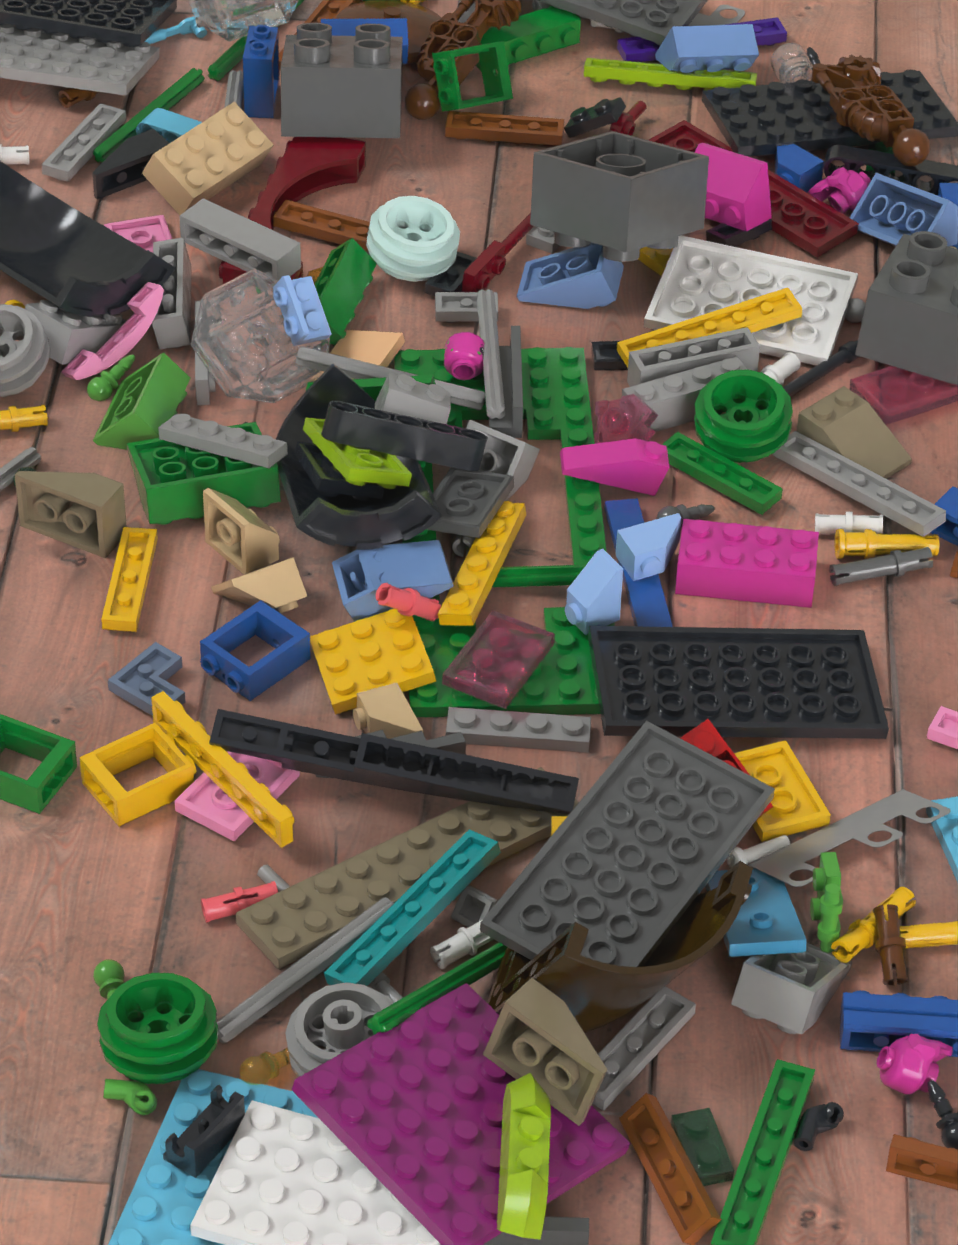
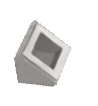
[450,884,498,928]

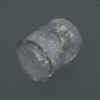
[770,43,813,84]

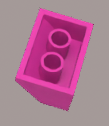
[694,143,772,231]

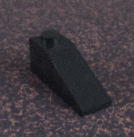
[92,129,169,200]

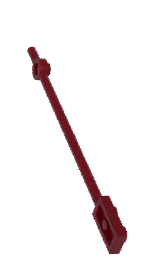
[462,101,647,292]

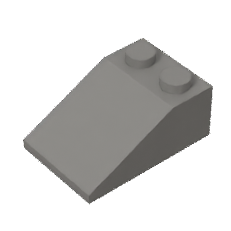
[731,943,852,1035]

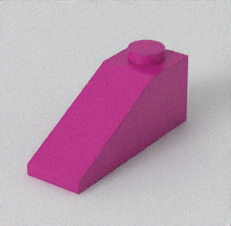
[560,438,669,496]

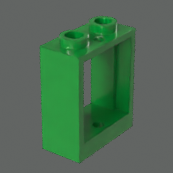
[432,41,513,112]
[0,714,77,814]

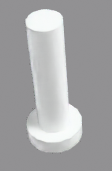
[727,835,790,868]

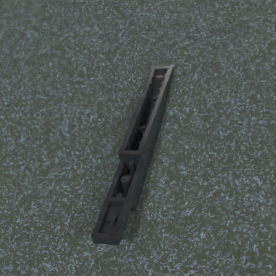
[209,709,579,814]

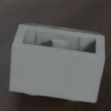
[19,300,126,365]

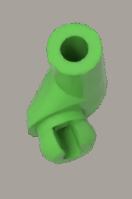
[103,1079,157,1115]

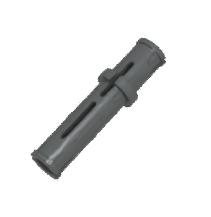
[829,547,933,586]

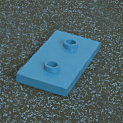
[705,868,807,957]

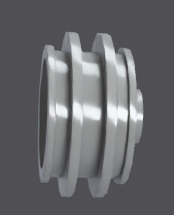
[0,304,50,397]
[285,982,393,1077]

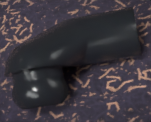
[794,1102,844,1151]

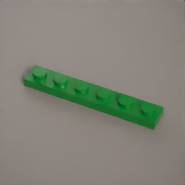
[711,1059,815,1245]

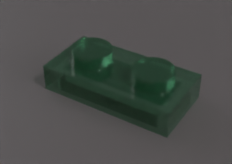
[671,1108,734,1186]

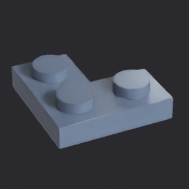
[108,642,186,716]

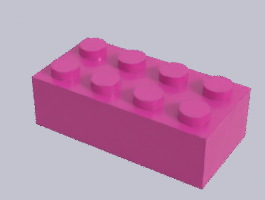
[675,519,819,608]

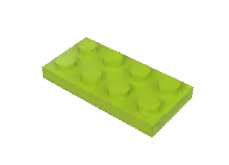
[303,417,412,489]

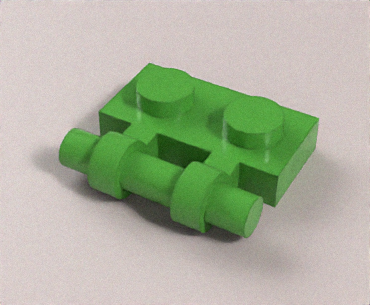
[810,852,843,953]

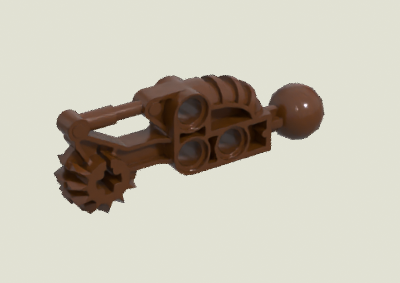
[405,0,522,120]
[811,55,931,166]

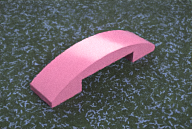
[61,282,164,380]

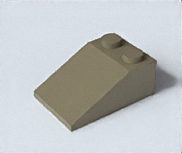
[797,386,912,479]
[15,471,127,558]
[483,978,607,1126]

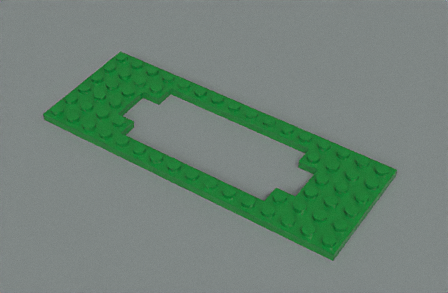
[394,347,615,718]

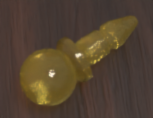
[239,1047,291,1085]

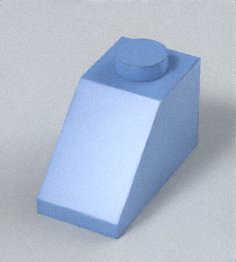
[616,513,681,581]
[565,549,623,635]

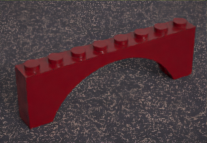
[219,137,366,301]

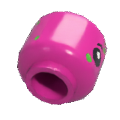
[444,332,484,380]

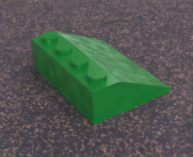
[127,422,281,525]

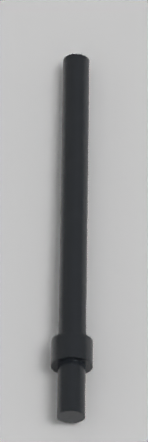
[783,340,860,397]

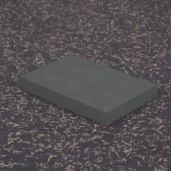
[427,467,514,538]

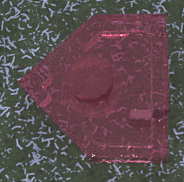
[594,394,658,444]

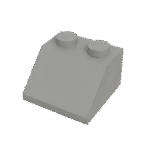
[375,372,451,424]

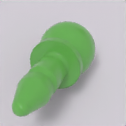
[87,354,135,401]
[93,959,125,999]

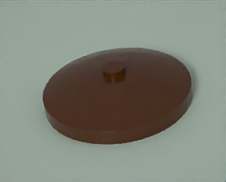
[336,0,441,64]

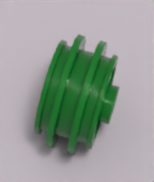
[694,369,793,463]
[97,973,219,1084]

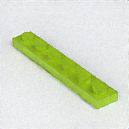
[583,58,757,90]

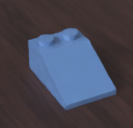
[517,243,624,309]

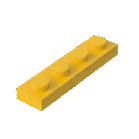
[101,527,158,632]

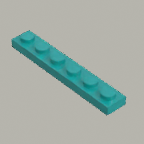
[324,829,501,986]

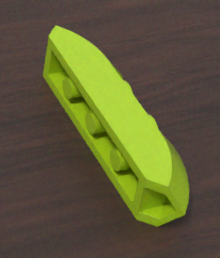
[497,1073,551,1240]

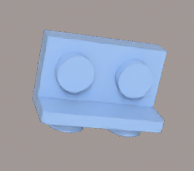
[273,275,332,346]

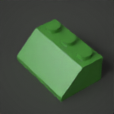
[93,352,191,450]

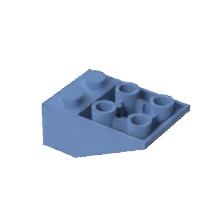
[332,540,454,622]

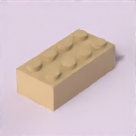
[142,101,274,215]

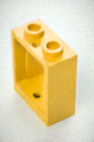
[79,723,196,827]

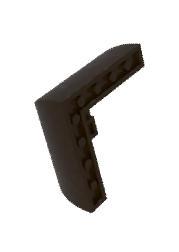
[487,861,753,1033]

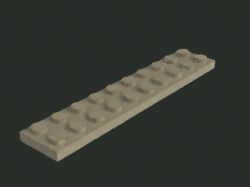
[236,767,579,969]

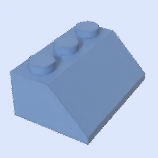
[655,24,759,73]

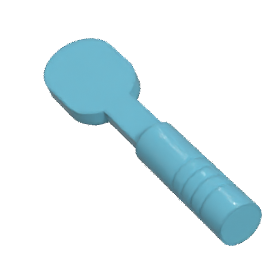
[145,15,207,44]

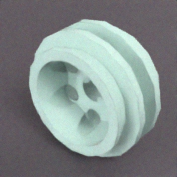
[366,196,460,282]

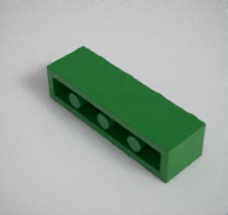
[476,6,581,71]
[312,238,377,350]

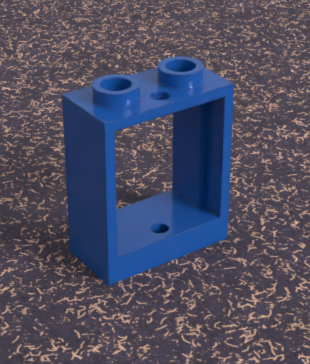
[243,25,280,119]
[200,600,311,701]

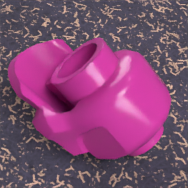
[808,167,871,214]
[877,1034,953,1095]

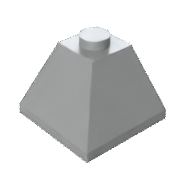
[449,420,540,501]

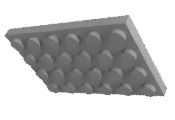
[0,24,160,96]

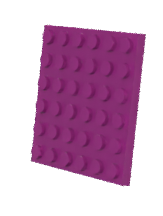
[291,983,631,1245]

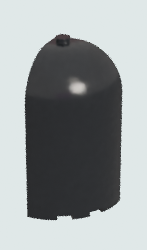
[0,161,175,317]
[276,363,442,550]

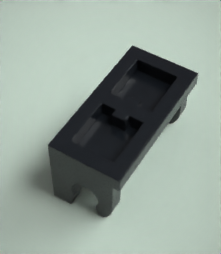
[163,1085,245,1178]

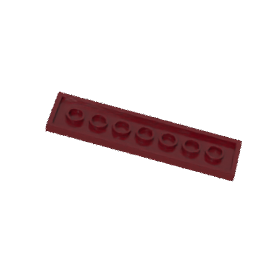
[649,120,859,257]

